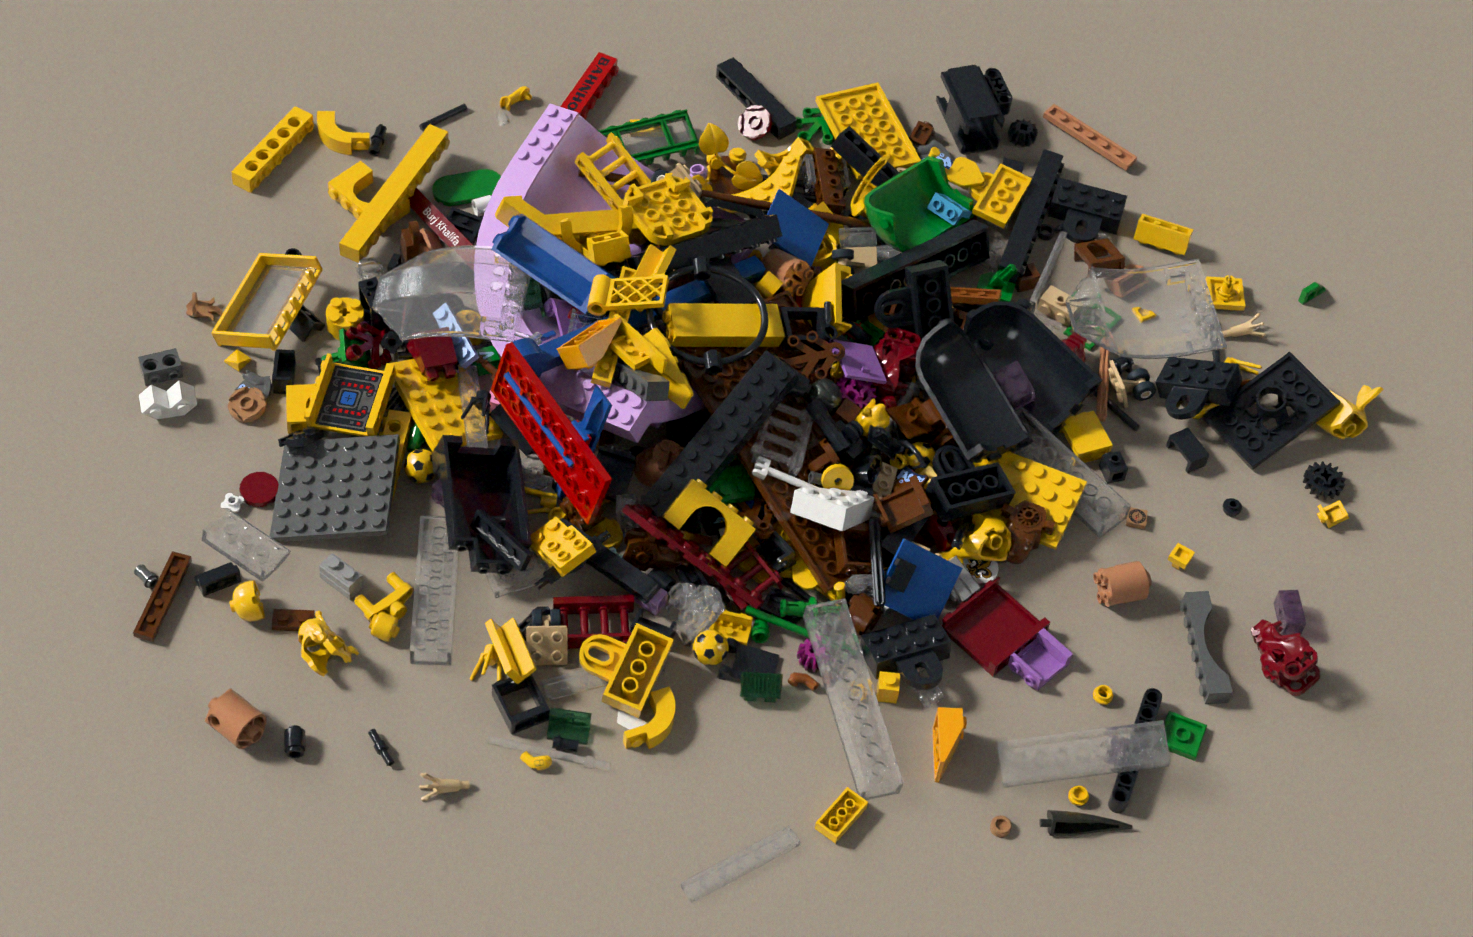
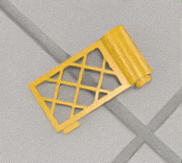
[587,273,669,316]

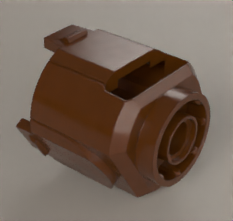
[910,397,959,451]

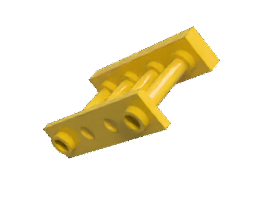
[574,132,651,209]

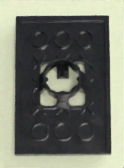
[1203,352,1340,470]

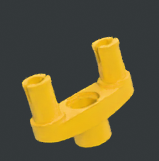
[354,572,414,622]

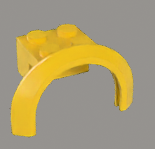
[851,155,889,220]
[560,206,633,266]

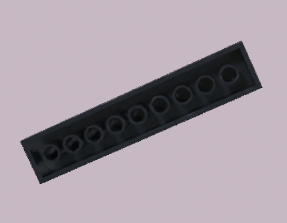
[841,220,990,322]
[640,350,800,530]

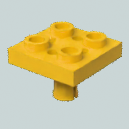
[1205,275,1245,311]

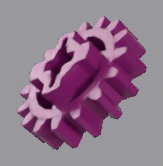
[836,374,876,410]

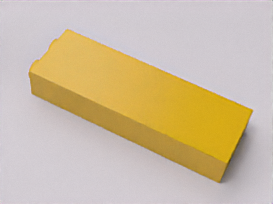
[662,303,785,347]

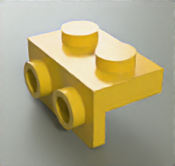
[709,608,753,645]

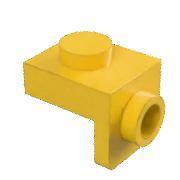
[1317,500,1349,529]

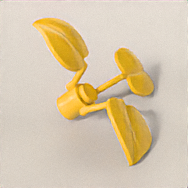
[692,123,763,191]

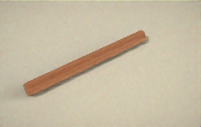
[1096,338,1111,422]

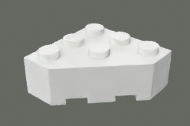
[790,486,874,531]

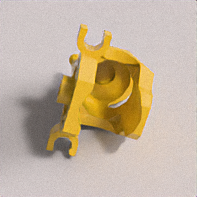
[298,611,359,677]

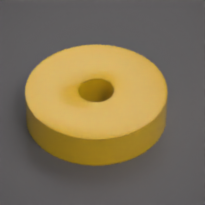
[821,464,854,491]

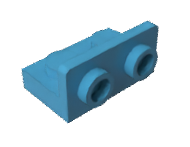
[927,192,972,226]

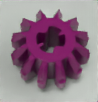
[797,637,831,673]

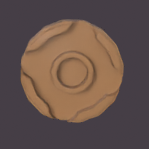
[228,387,267,423]

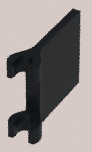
[717,638,779,690]

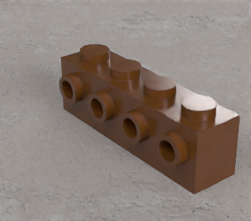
[809,148,846,215]

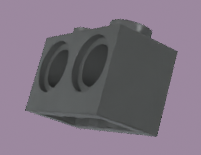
[138,348,183,386]

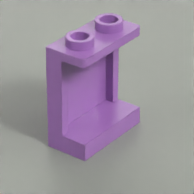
[1008,628,1073,691]

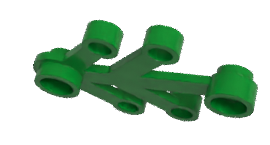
[796,107,833,145]

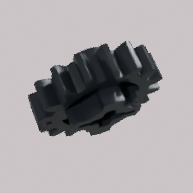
[1303,461,1345,500]

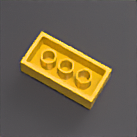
[814,787,868,844]

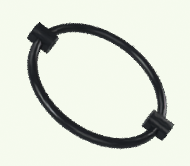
[646,256,769,375]

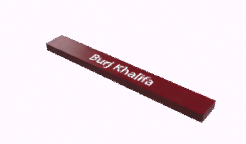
[408,188,476,272]

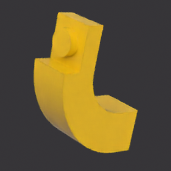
[317,111,370,155]
[754,137,814,176]
[623,686,676,749]

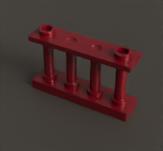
[700,541,784,615]
[553,595,634,649]

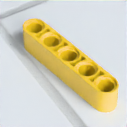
[755,271,783,298]

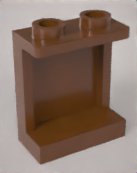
[873,475,934,533]

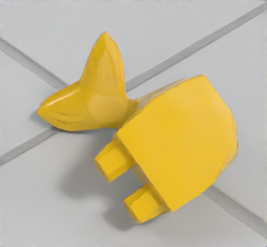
[1316,385,1384,440]
[934,514,1011,565]

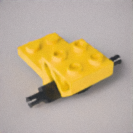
[530,517,611,590]

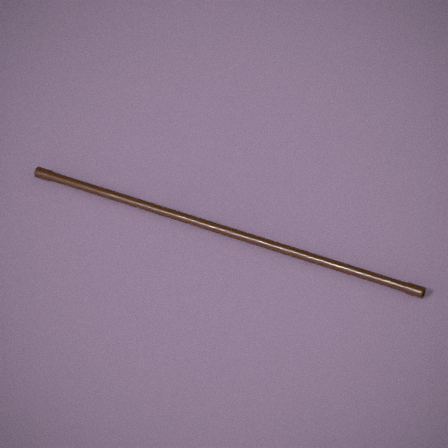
[578,169,874,231]

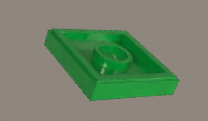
[1156,711,1207,761]

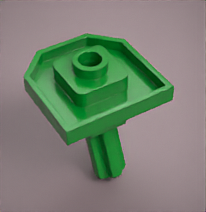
[976,264,1018,302]
[321,328,371,368]

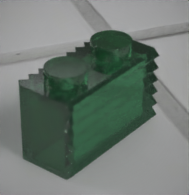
[739,671,783,703]

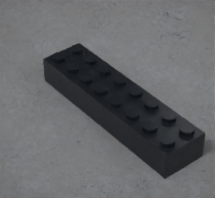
[627,214,782,275]

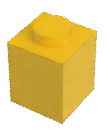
[876,671,900,704]

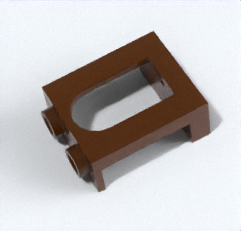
[1074,238,1125,280]

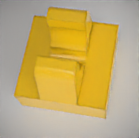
[1167,543,1195,570]

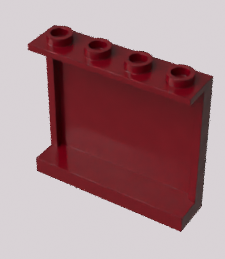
[942,576,1050,677]

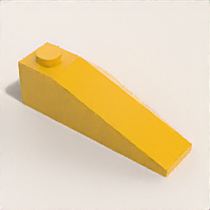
[638,328,694,409]

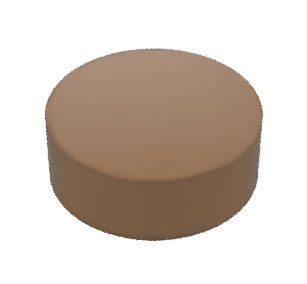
[990,816,1012,838]

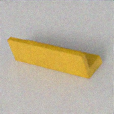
[624,244,677,313]
[485,618,537,684]

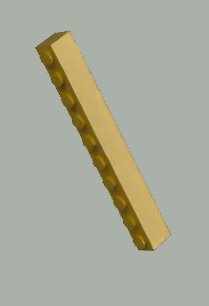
[339,124,450,263]

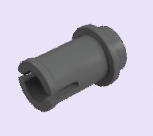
[134,564,158,589]

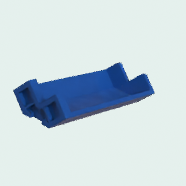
[491,214,616,314]

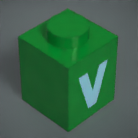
[471,346,500,377]

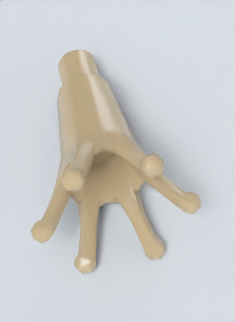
[1221,313,1266,338]
[419,772,470,801]

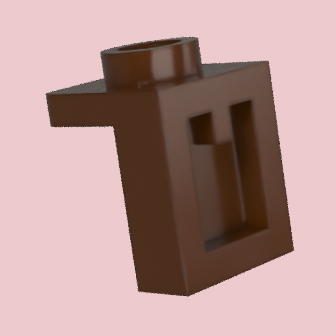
[909,121,935,146]

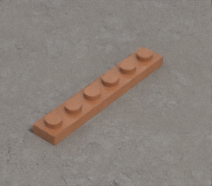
[1043,104,1137,171]

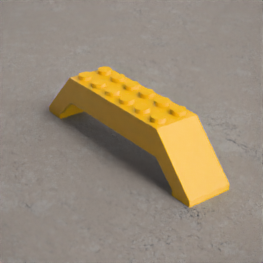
[495,195,648,247]

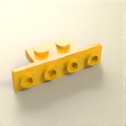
[609,313,667,374]

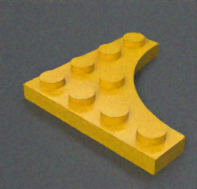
[720,155,802,213]

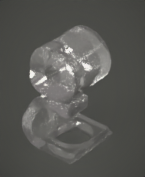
[905,667,943,708]

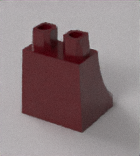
[407,327,457,382]

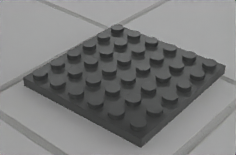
[269,434,400,543]

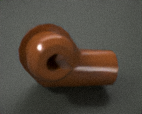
[788,672,819,691]

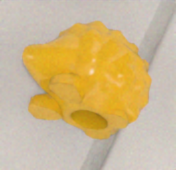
[854,398,890,439]

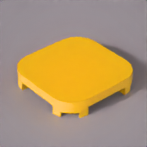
[623,173,713,246]

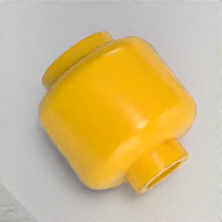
[368,612,400,642]

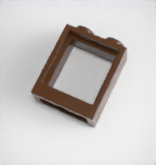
[833,523,872,577]

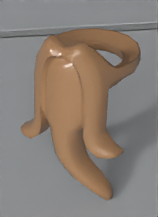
[186,292,223,321]

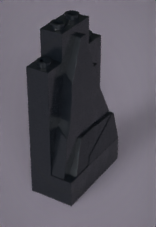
[432,435,532,575]

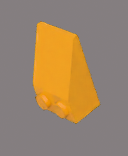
[557,317,622,370]
[932,707,967,782]

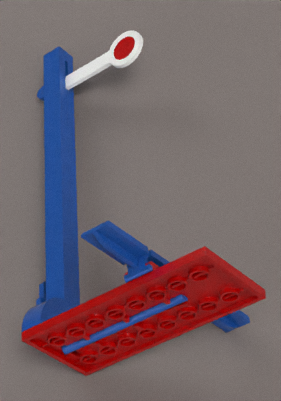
[491,255,766,525]

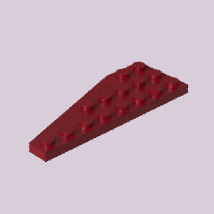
[622,504,765,609]

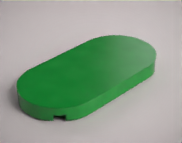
[432,169,501,206]

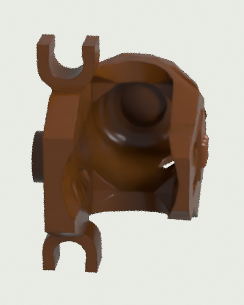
[1001,500,1056,564]
[622,527,690,572]

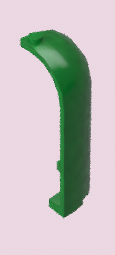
[864,156,974,252]

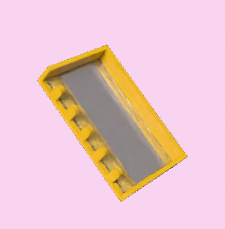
[211,253,323,351]

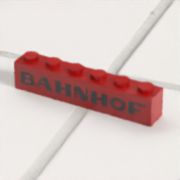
[560,52,619,120]

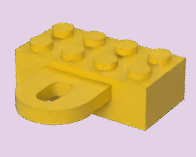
[579,623,674,718]

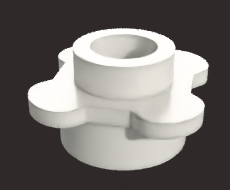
[221,493,244,513]

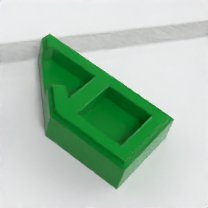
[1298,282,1326,305]

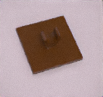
[886,403,934,439]

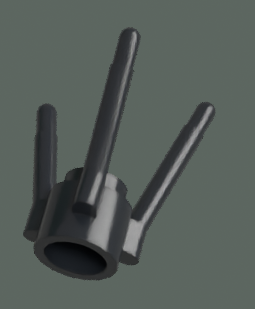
[461,390,491,434]

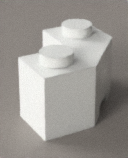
[139,381,197,419]

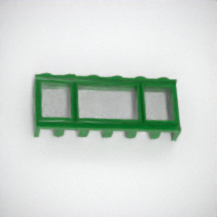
[598,109,700,165]

